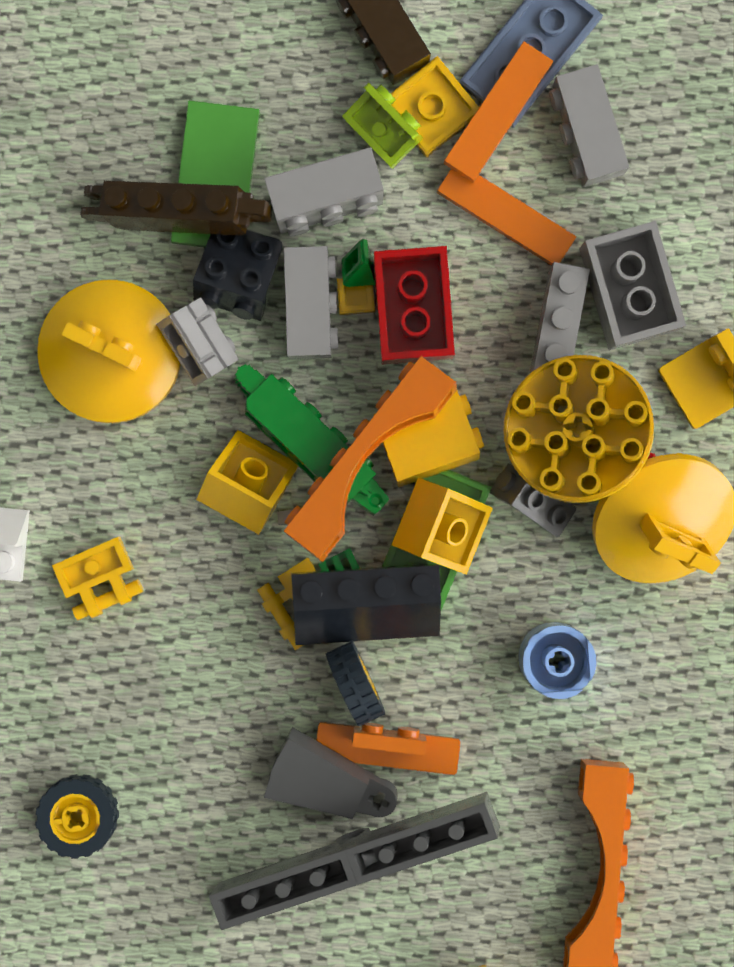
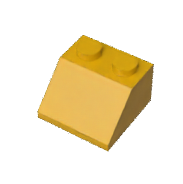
[196,430,298,535]
[392,478,493,575]

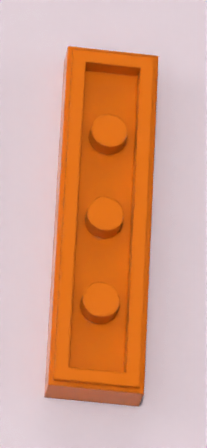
[444,41,554,183]
[437,169,577,265]

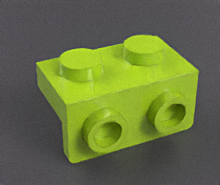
[342,82,423,169]

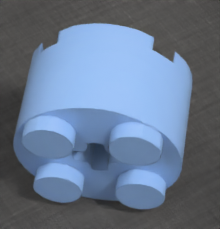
[518,622,596,699]

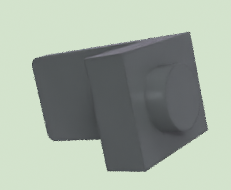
[490,463,576,537]

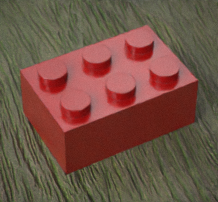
[374,246,455,365]

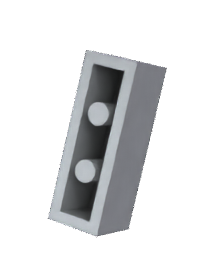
[549,64,630,187]
[284,246,338,359]
[529,262,590,373]

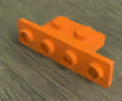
[316,722,461,775]

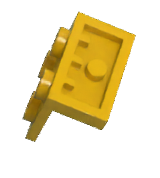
[658,328,734,429]

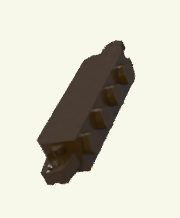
[80,180,273,236]

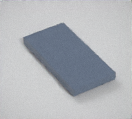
[459,0,603,128]

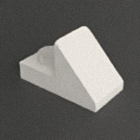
[0,507,30,582]

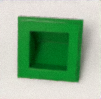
[341,238,375,287]

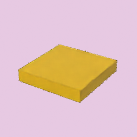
[391,56,479,158]

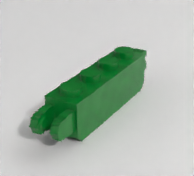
[234,364,389,516]

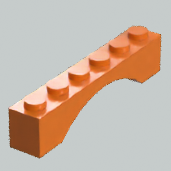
[284,356,457,562]
[563,759,634,967]

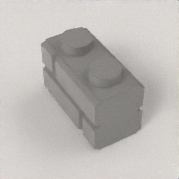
[156,297,239,386]

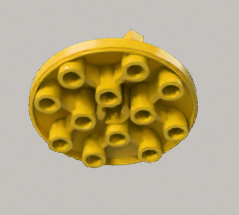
[37,280,181,423]
[503,355,654,503]
[592,453,734,583]

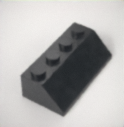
[291,564,441,645]

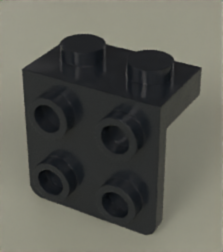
[193,230,283,321]

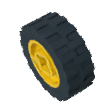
[325,641,385,726]
[35,774,119,859]

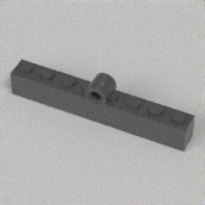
[209,792,500,930]

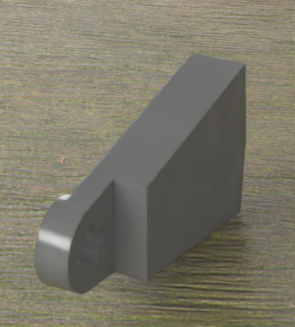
[264,727,398,819]

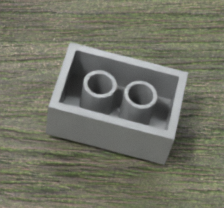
[264,147,384,237]
[579,221,686,350]

